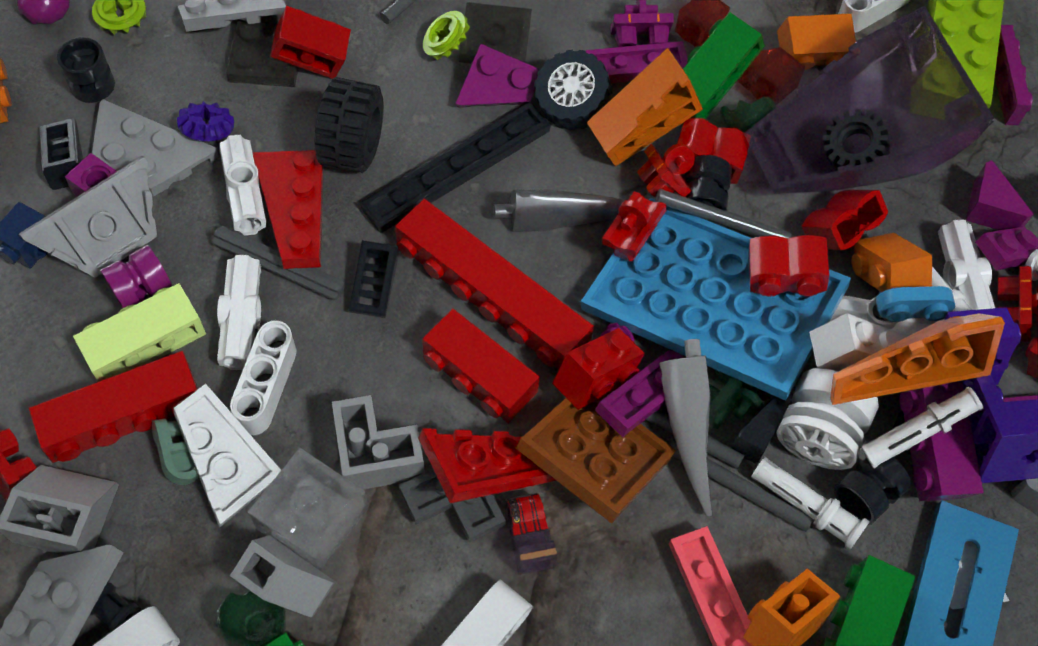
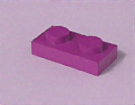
[975,226,1038,270]

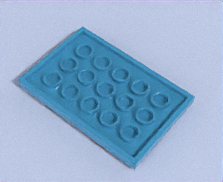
[580,198,851,401]

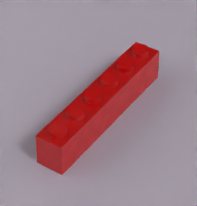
[395,198,594,370]

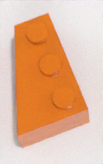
[587,48,703,167]

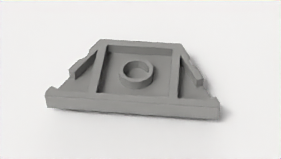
[92,99,219,196]
[19,156,157,277]
[0,545,124,646]

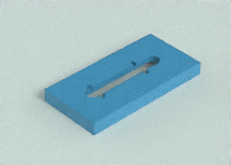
[900,500,1019,646]

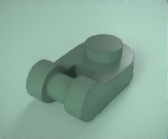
[152,418,199,485]

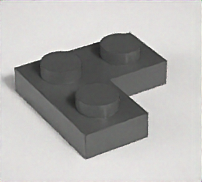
[399,470,506,543]

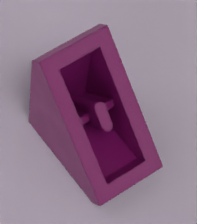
[966,160,1034,230]

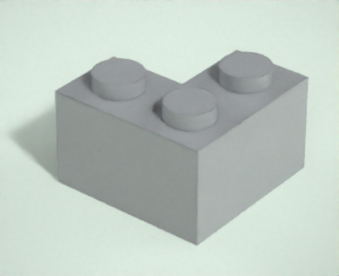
[332,395,425,492]

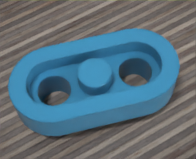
[876,286,955,322]

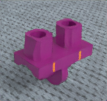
[610,0,674,47]

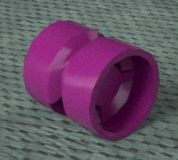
[100,245,172,308]

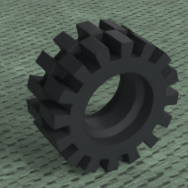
[823,109,891,178]

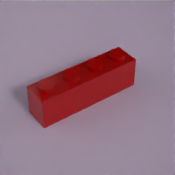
[29,350,198,463]

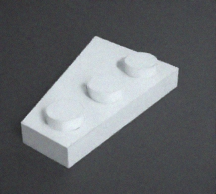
[174,384,283,528]

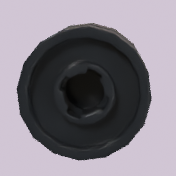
[57,37,115,103]
[684,155,732,222]
[834,457,911,525]

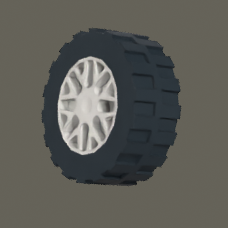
[534,49,613,130]

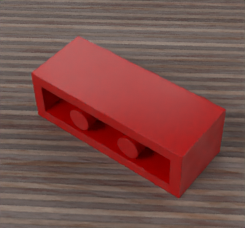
[422,309,540,424]

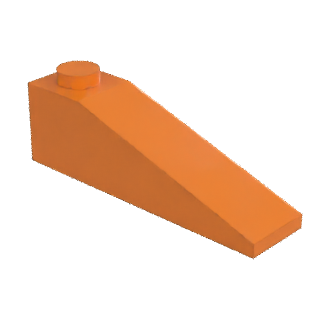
[830,313,1005,405]

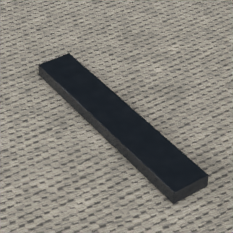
[360,102,551,233]

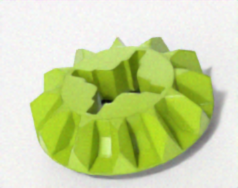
[92,0,147,35]
[423,11,470,60]

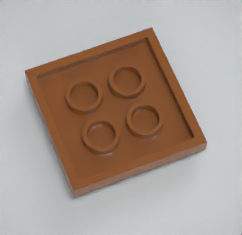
[516,396,676,523]

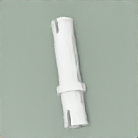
[861,387,983,468]

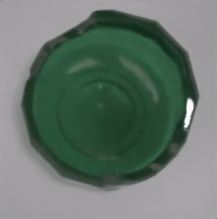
[720,96,777,136]
[216,591,286,646]

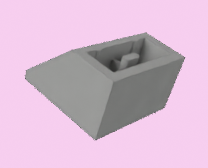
[0,465,119,555]

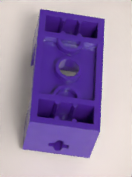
[944,307,1038,483]

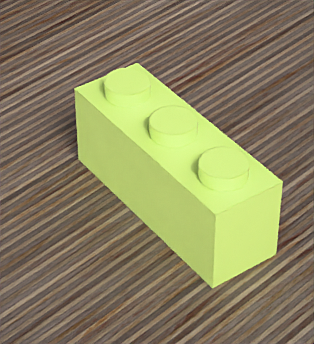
[73,283,206,382]

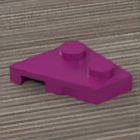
[455,44,539,108]

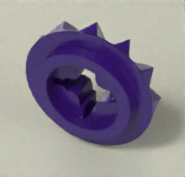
[177,101,234,141]

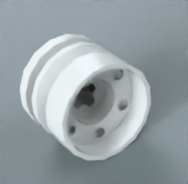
[776,368,879,470]

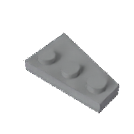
[178,0,286,32]

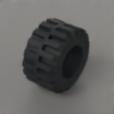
[314,77,384,173]

